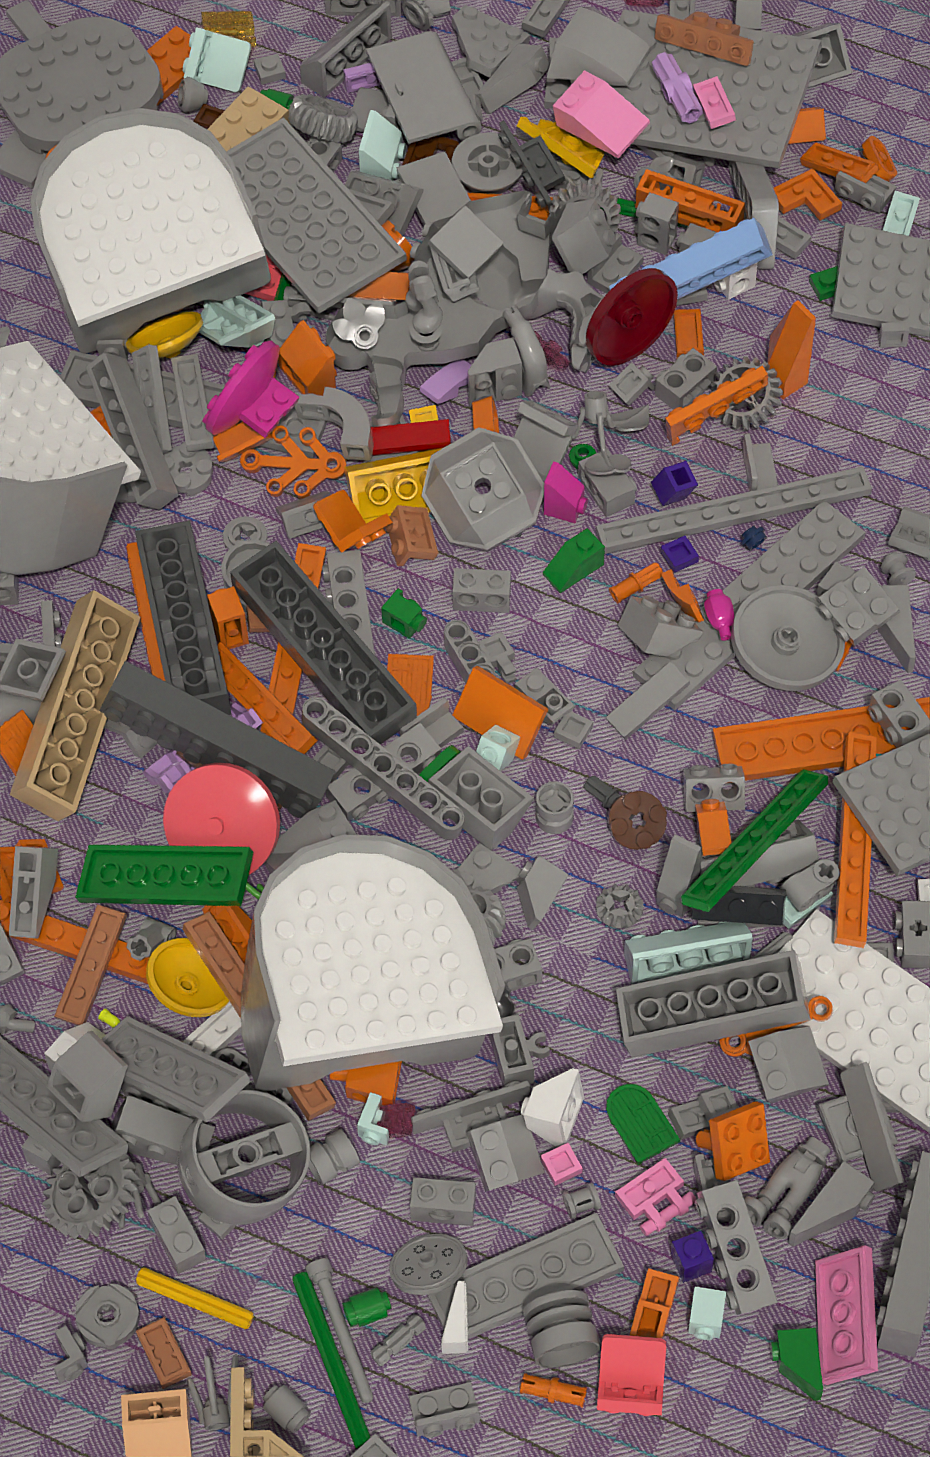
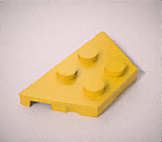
[517,117,605,178]

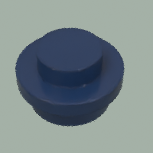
[740,525,767,551]

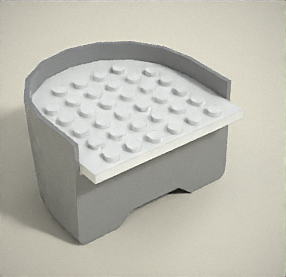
[30,108,271,353]
[0,326,141,575]
[241,834,505,1091]

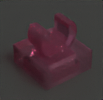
[377,1103,415,1138]

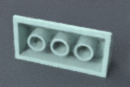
[624,921,753,985]

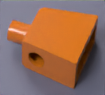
[330,1061,402,1111]

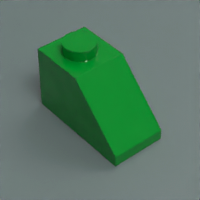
[543,528,605,594]
[770,1328,823,1401]

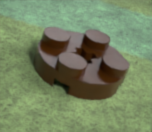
[607,791,667,850]

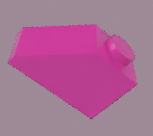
[544,461,588,523]

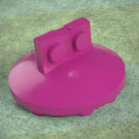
[202,341,299,438]

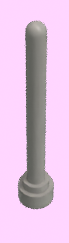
[305,1258,373,1403]

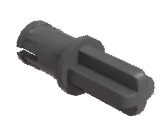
[584,776,635,820]

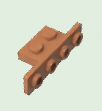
[655,12,754,66]

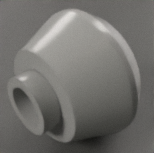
[178,77,208,112]

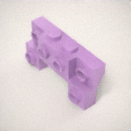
[142,702,263,794]

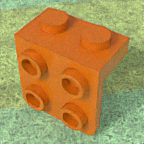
[313,490,393,553]

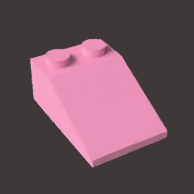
[553,70,650,158]

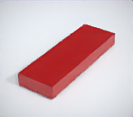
[371,419,451,455]

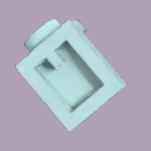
[357,1092,389,1145]

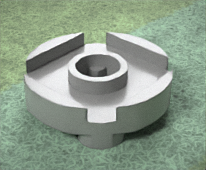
[164,442,213,496]
[76,1284,140,1350]

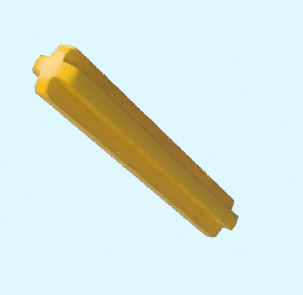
[136,1267,254,1329]

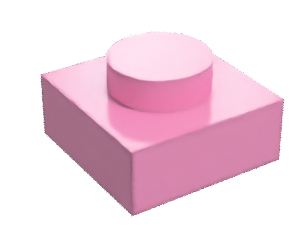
[541,1143,583,1186]

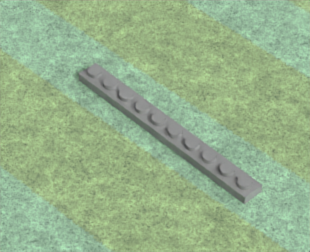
[596,466,872,554]

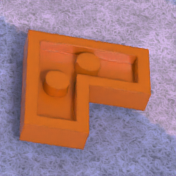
[773,168,842,220]

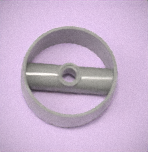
[178,1090,310,1225]

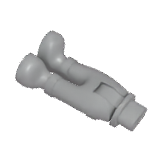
[744,1137,831,1239]

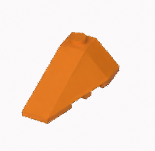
[767,300,816,399]

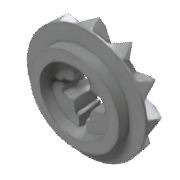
[401,0,434,31]
[223,516,268,549]
[596,884,644,929]

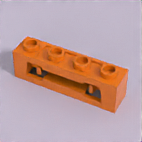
[635,169,745,232]

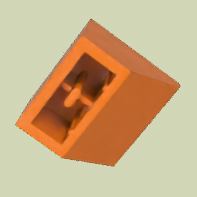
[278,320,337,396]

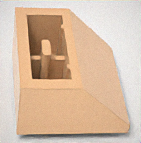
[121,1389,192,1457]

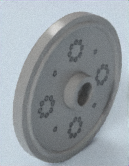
[389,1234,468,1295]

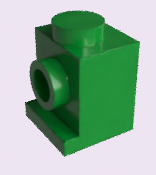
[381,588,427,639]

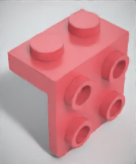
[597,1334,666,1416]

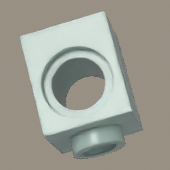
[476,725,521,771]
[688,1287,726,1340]

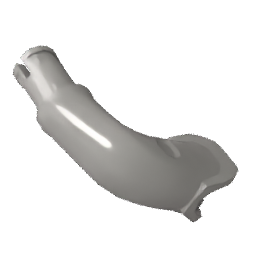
[502,305,551,397]

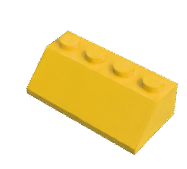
[344,448,442,524]

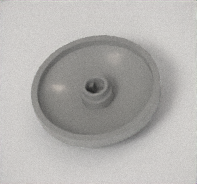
[731,585,845,691]

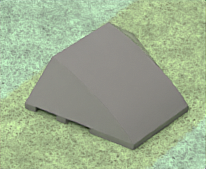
[546,6,651,86]

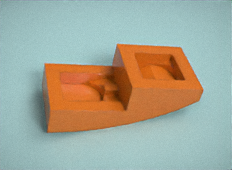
[661,569,704,622]

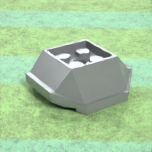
[422,427,544,552]

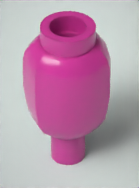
[704,589,734,641]

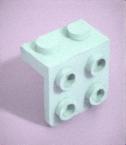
[183,27,251,92]

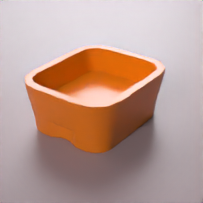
[472,396,499,433]

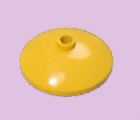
[126,312,203,358]
[146,938,229,1017]

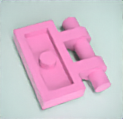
[615,1158,696,1236]

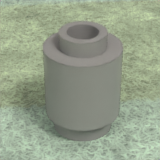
[263,1385,311,1433]

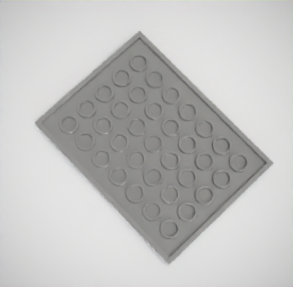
[610,10,822,169]

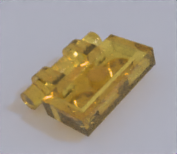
[201,11,256,47]

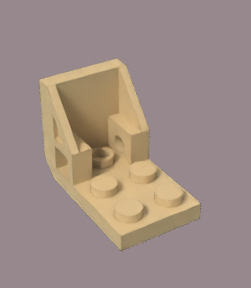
[230,1367,304,1457]

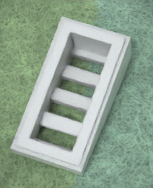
[441,1281,468,1354]

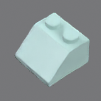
[359,110,406,181]

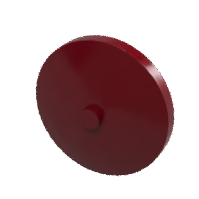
[586,268,678,366]

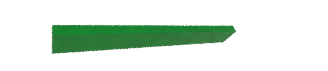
[681,769,828,912]

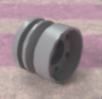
[523,1290,601,1368]

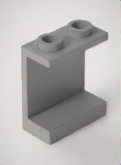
[514,400,578,483]

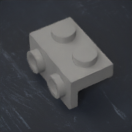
[835,171,897,213]
[888,507,930,561]

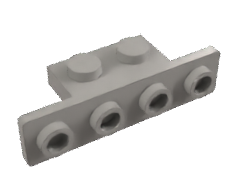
[411,1081,531,1152]

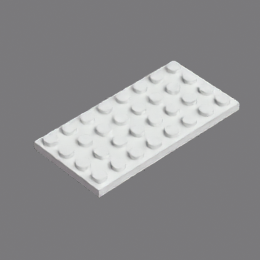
[778,909,930,1133]

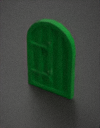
[606,1084,680,1165]

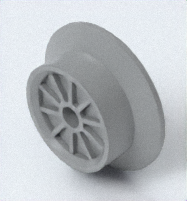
[452,132,523,194]

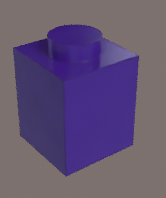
[651,461,698,506]
[671,1231,714,1283]

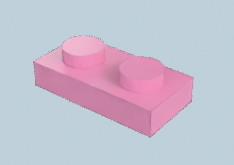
[693,76,736,129]

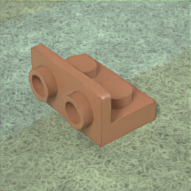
[386,505,439,566]

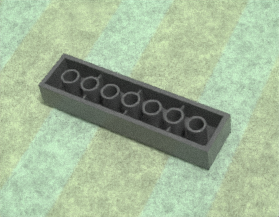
[135,520,232,715]
[230,540,417,744]
[99,661,336,818]

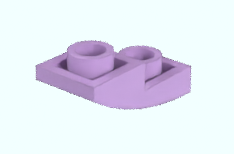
[419,359,471,404]

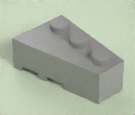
[111,1095,215,1166]

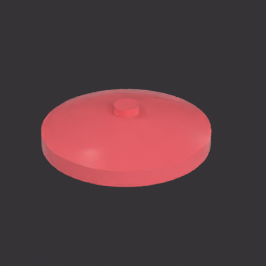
[163,763,280,874]

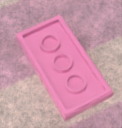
[815,1245,878,1385]

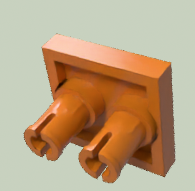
[696,1101,770,1181]

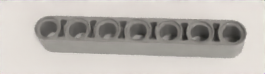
[302,697,465,840]

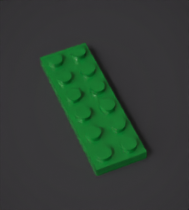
[75,845,254,906]

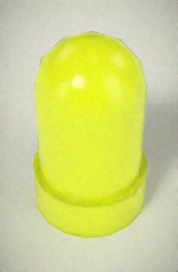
[98,1008,120,1028]

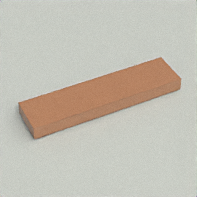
[54,904,127,1026]

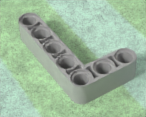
[729,160,779,270]

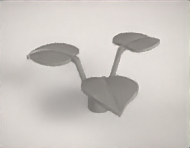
[572,391,649,475]

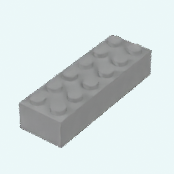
[616,950,811,1057]
[876,1151,930,1358]

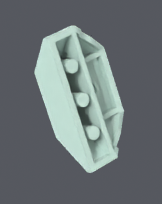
[199,295,275,348]

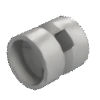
[536,781,574,834]
[308,1129,360,1186]

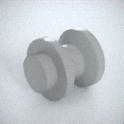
[880,552,916,585]

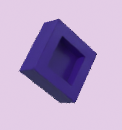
[661,535,699,573]

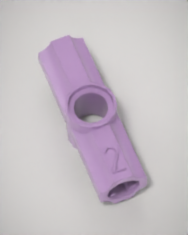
[651,52,703,124]

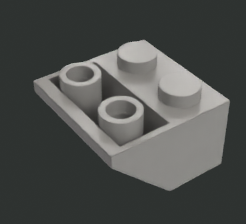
[468,337,522,407]
[618,596,703,657]
[47,1031,128,1122]

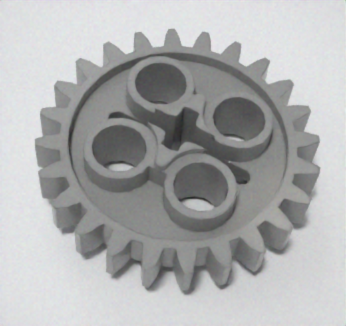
[42,1154,139,1239]

